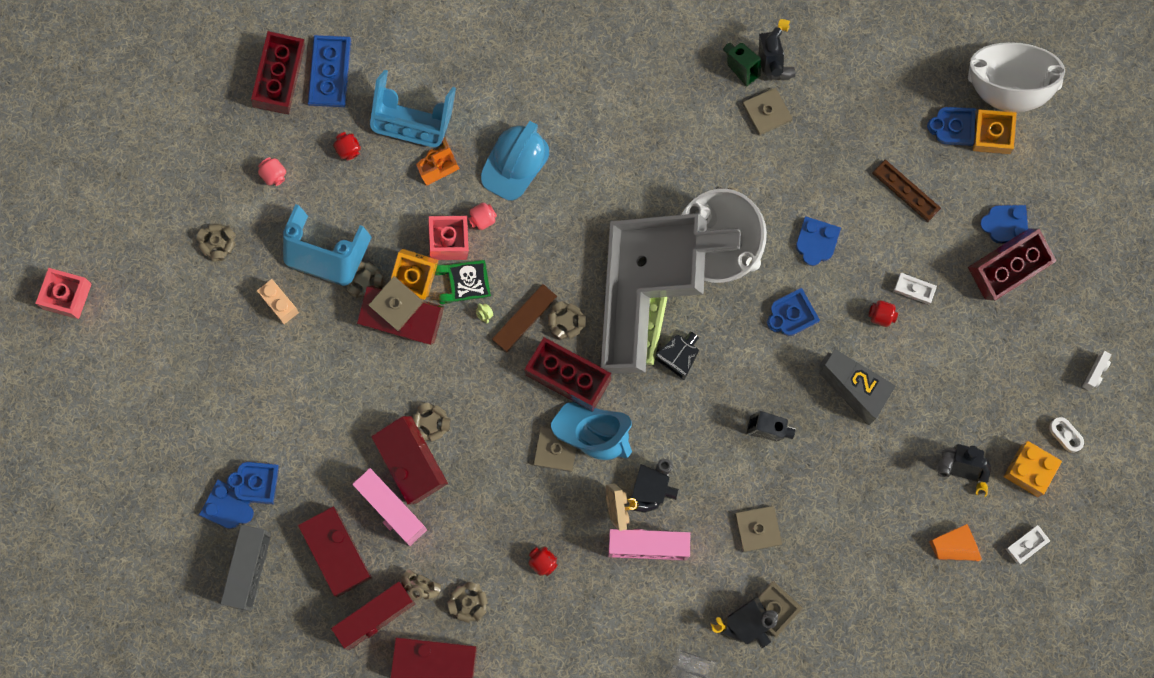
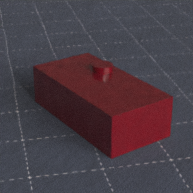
[251,31,305,115]
[968,228,1056,301]
[357,286,445,345]
[524,337,612,412]
[371,416,448,505]
[298,506,372,597]
[331,581,416,650]
[391,638,477,678]

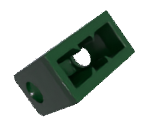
[723,42,761,87]

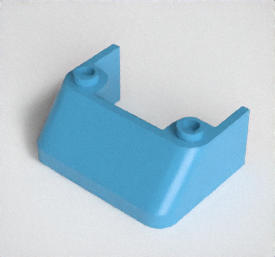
[370,70,456,147]
[283,204,372,286]

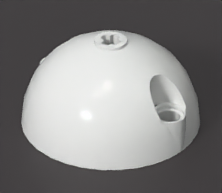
[968,42,1065,113]
[681,189,767,283]

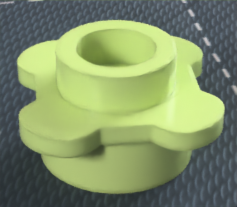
[476,303,493,324]

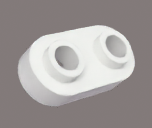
[1049,417,1084,453]

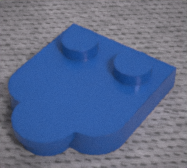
[927,107,976,146]
[980,205,1028,243]
[796,216,841,266]
[767,288,820,336]
[227,462,279,505]
[199,480,254,529]

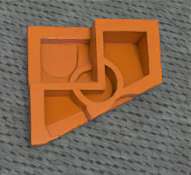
[416,137,460,186]
[929,524,982,561]

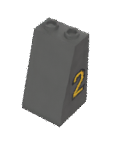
[819,349,896,425]

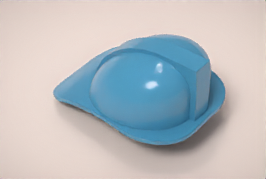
[481,121,549,201]
[551,402,632,460]

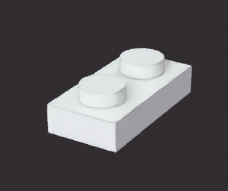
[893,273,937,305]
[1082,351,1112,391]
[1006,525,1050,565]

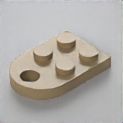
[605,483,629,531]

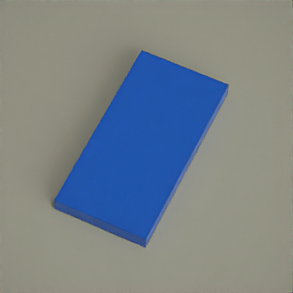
[308,35,351,107]

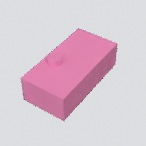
[353,468,427,546]
[608,529,690,560]

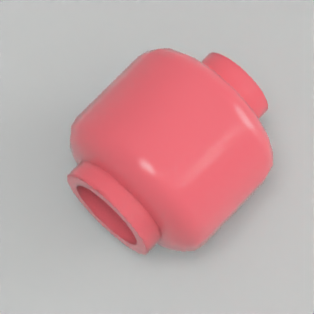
[258,157,286,186]
[468,202,497,230]

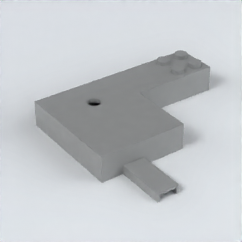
[601,213,741,374]

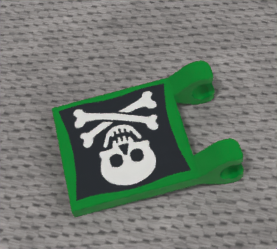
[435,260,491,305]

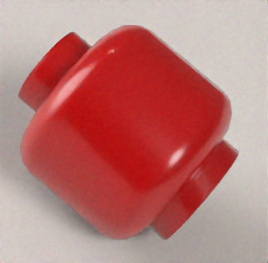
[333,132,361,161]
[868,300,898,327]
[528,546,558,576]

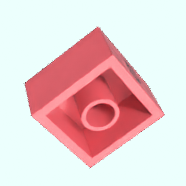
[428,216,469,260]
[35,268,92,319]

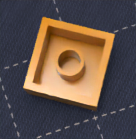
[973,109,1017,154]
[391,249,439,300]
[1003,441,1062,497]

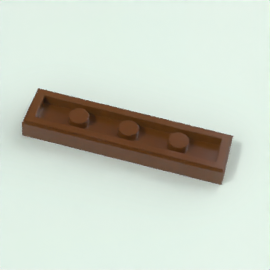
[872,159,941,222]
[492,284,557,353]

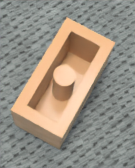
[257,279,299,324]

